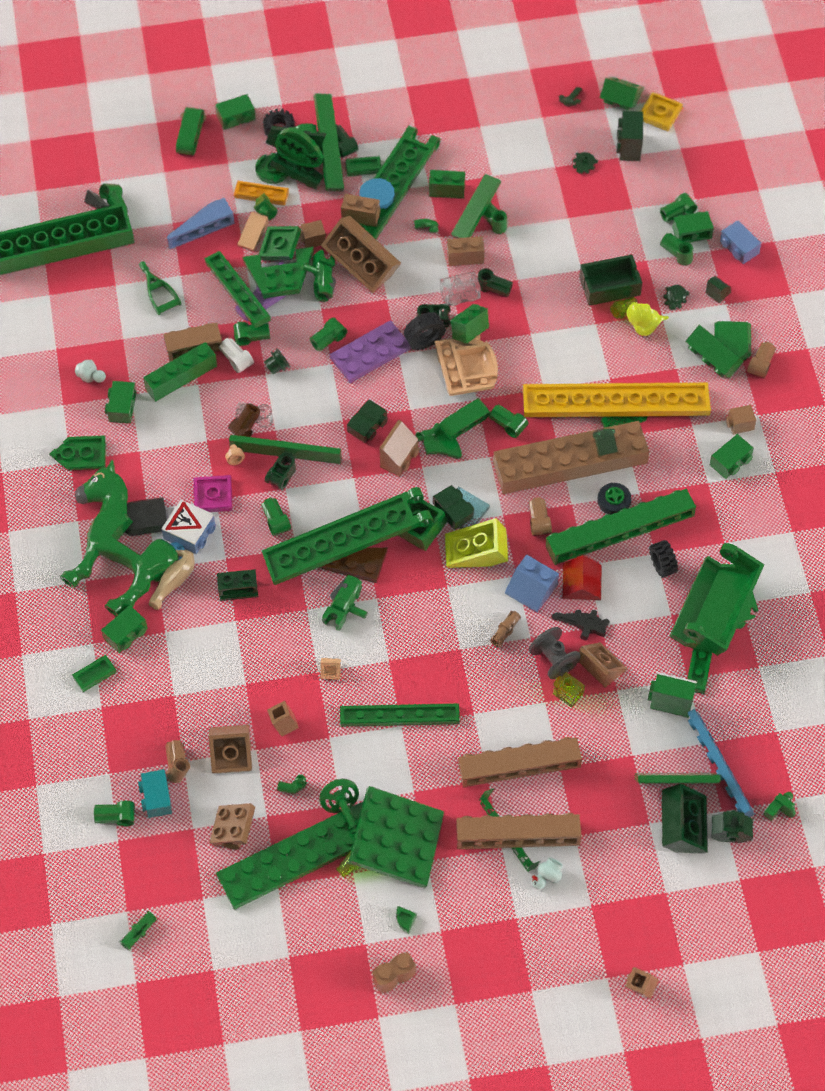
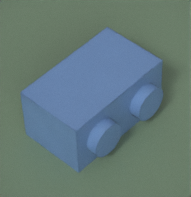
[720,220,761,264]

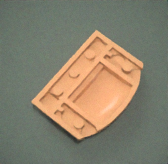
[435,335,498,396]

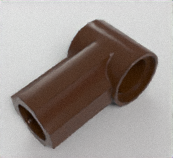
[228,403,261,437]

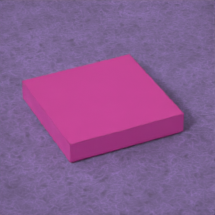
[193,475,233,512]

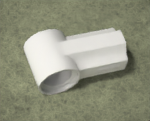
[219,338,254,373]

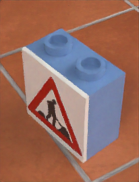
[162,499,216,554]

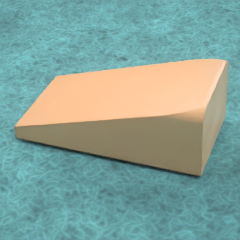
[238,212,268,251]

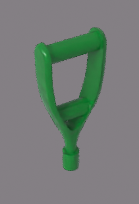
[139,261,182,315]

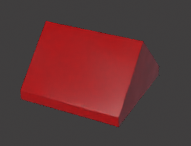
[562,555,602,601]

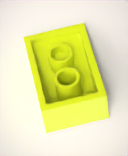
[445,518,508,568]

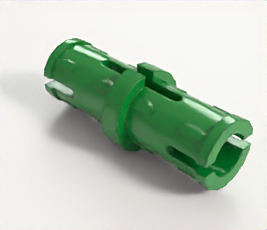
[119,911,157,950]

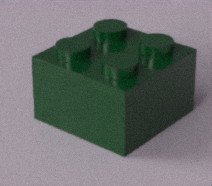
[616,111,643,161]

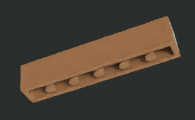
[458,737,582,787]
[456,813,581,849]

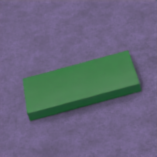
[635,773,720,783]

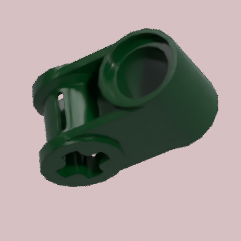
[416,304,451,328]
[265,452,296,490]

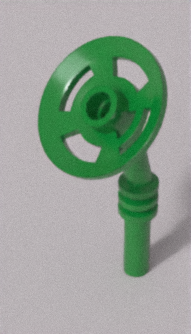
[319,779,359,838]

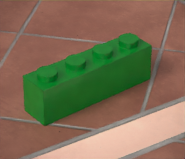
[143,342,217,402]

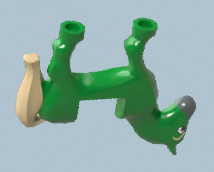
[60,460,195,617]

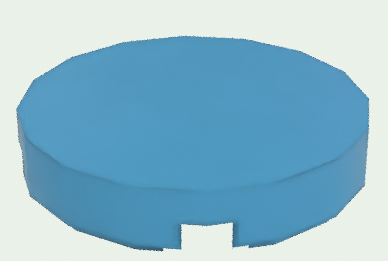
[359,178,395,209]

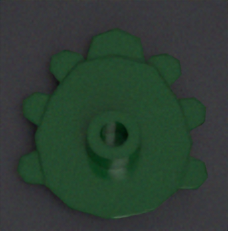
[572,152,598,174]
[663,285,690,310]

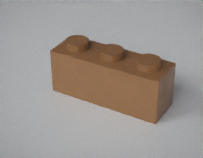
[163,322,222,362]

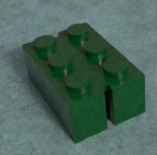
[579,254,642,306]

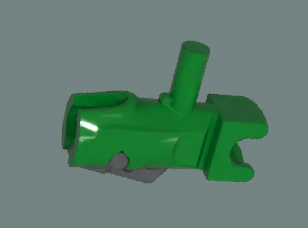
[301,250,336,302]
[322,575,368,631]

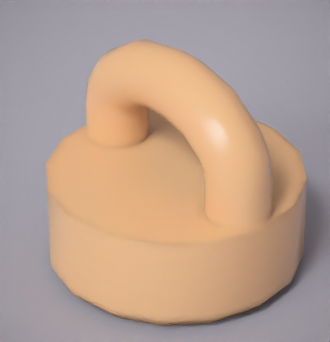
[225,444,245,465]

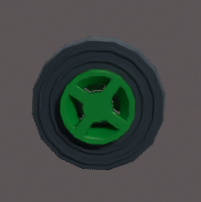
[597,483,631,515]

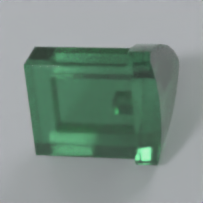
[592,428,618,456]

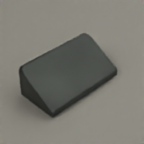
[84,190,108,209]

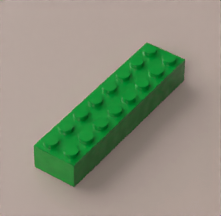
[0,203,135,275]

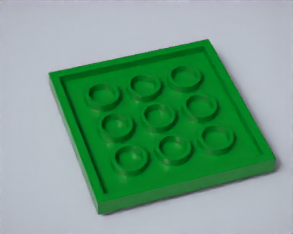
[348,786,444,888]

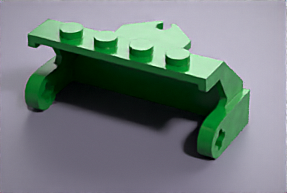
[669,543,765,656]

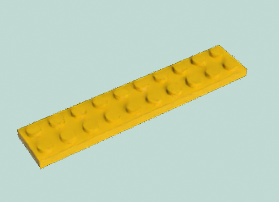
[523,382,711,417]

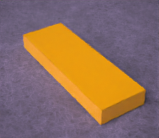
[234,180,289,206]

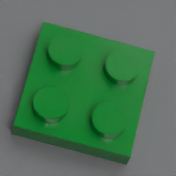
[259,226,302,260]

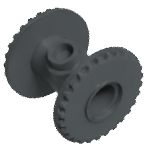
[529,627,581,679]

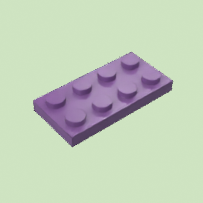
[330,320,411,383]

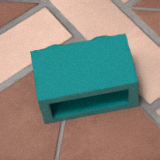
[138,769,173,818]

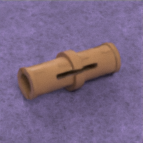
[490,610,521,647]

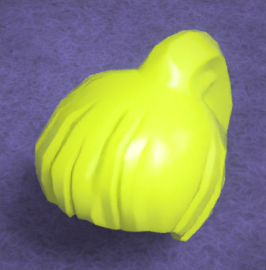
[627,302,669,336]

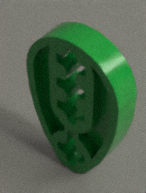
[275,128,324,167]

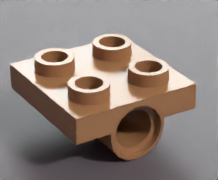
[209,803,255,850]

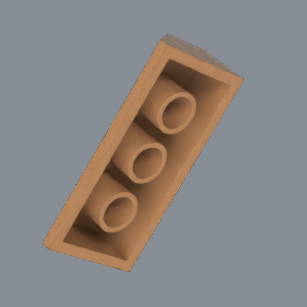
[321,216,401,293]

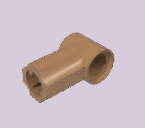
[747,341,776,378]
[529,497,552,536]
[165,740,190,783]

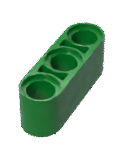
[176,107,204,156]
[439,398,491,441]

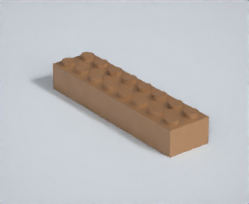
[493,421,649,494]

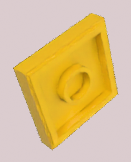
[641,92,683,132]

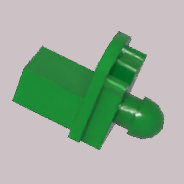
[253,193,278,220]
[763,792,796,822]

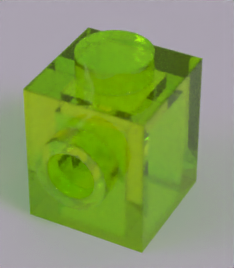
[553,672,585,708]

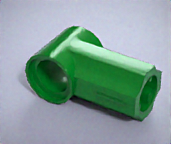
[99,183,128,213]
[660,193,698,222]
[482,202,507,234]
[660,233,693,266]
[310,317,348,351]
[233,322,270,346]
[489,405,529,438]
[261,497,291,536]
[94,800,135,826]

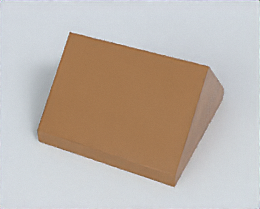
[579,642,628,688]

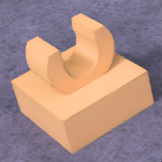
[320,658,341,680]

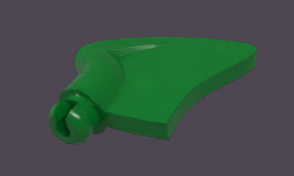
[415,423,462,459]

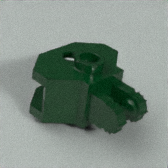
[711,810,753,843]

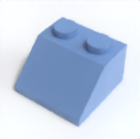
[505,555,559,612]

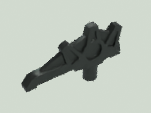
[551,610,610,640]

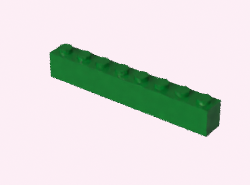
[546,488,696,565]

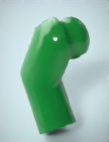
[414,218,439,233]
[277,775,307,794]

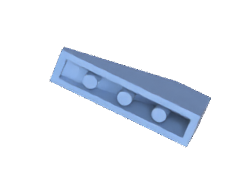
[167,198,234,249]

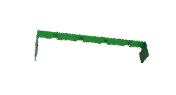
[479,788,541,872]

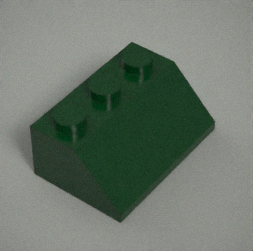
[661,783,708,853]

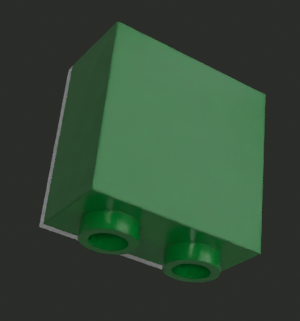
[648,672,697,718]

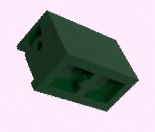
[217,569,258,601]

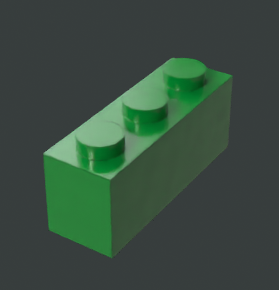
[685,324,744,378]

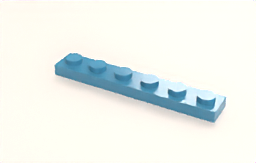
[687,709,755,817]

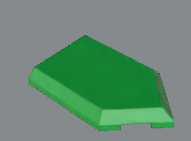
[714,321,751,361]
[49,435,106,470]

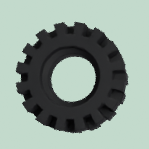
[263,109,295,137]
[649,540,678,578]

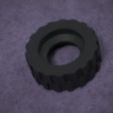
[403,312,446,350]

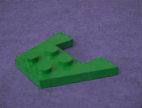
[242,247,314,299]

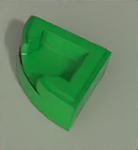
[396,906,417,934]

